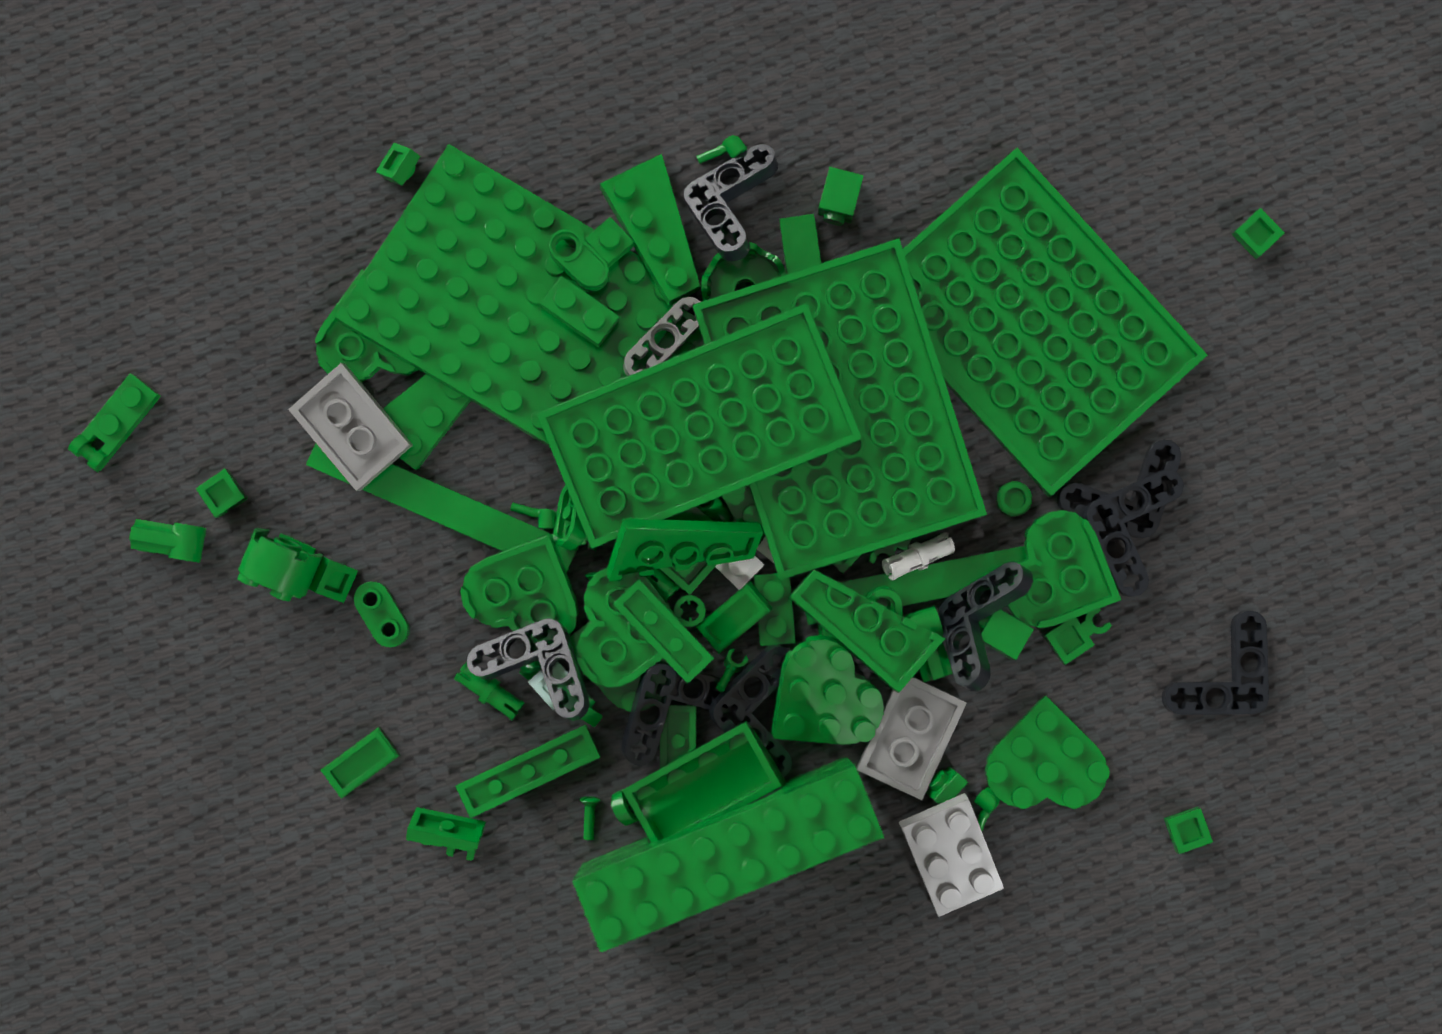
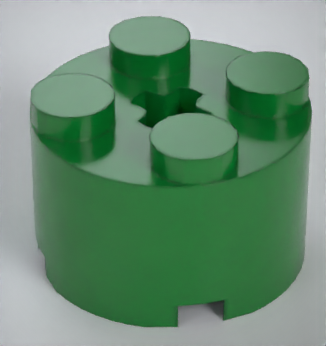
[237,528,323,602]

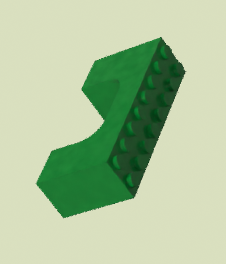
[572,756,884,953]

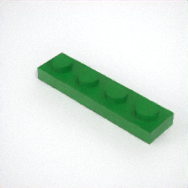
[456,724,601,818]

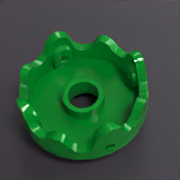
[701,242,787,301]

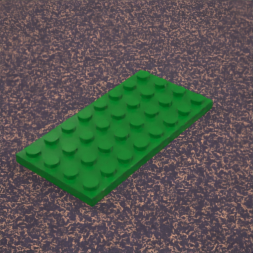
[537,303,862,549]

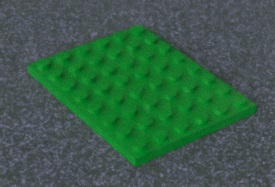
[334,144,677,447]
[903,148,1207,497]
[692,239,987,580]

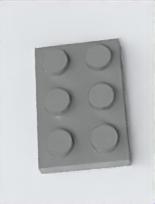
[288,363,413,491]
[856,677,967,800]
[899,793,1004,917]

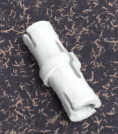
[882,532,955,581]

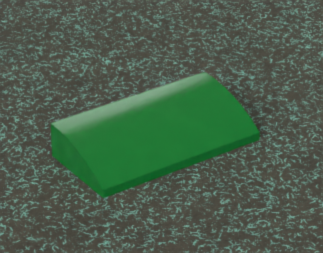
[622,721,785,842]

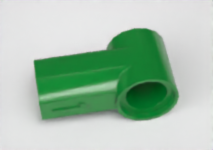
[129,519,207,563]
[903,606,953,682]

